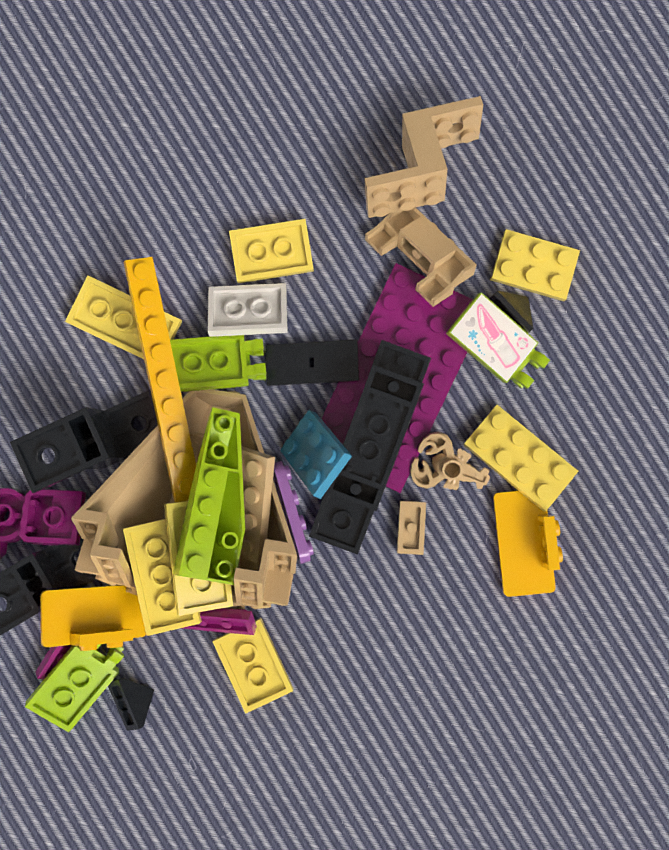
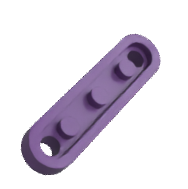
[273,461,314,564]

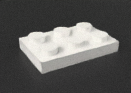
[208,283,288,337]

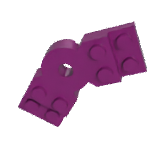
[0,488,86,559]

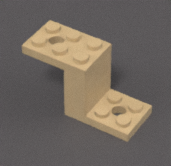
[364,96,483,218]

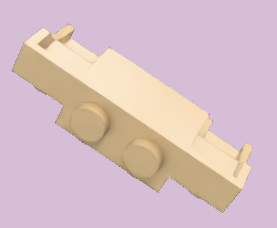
[365,207,477,307]

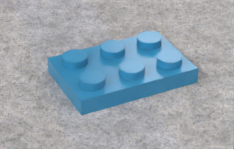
[280,410,352,499]

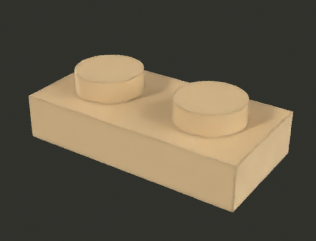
[397,500,426,555]

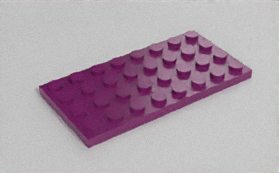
[321,263,473,493]

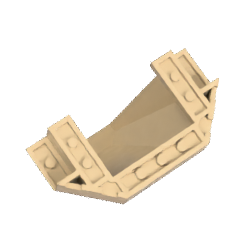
[71,389,297,610]

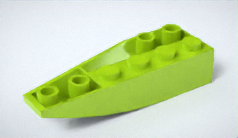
[173,407,245,585]

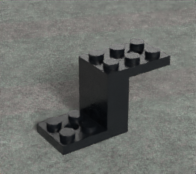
[10,390,158,493]

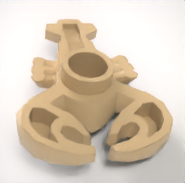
[410,431,490,490]

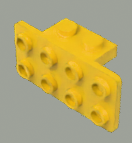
[493,491,563,597]
[41,585,146,651]

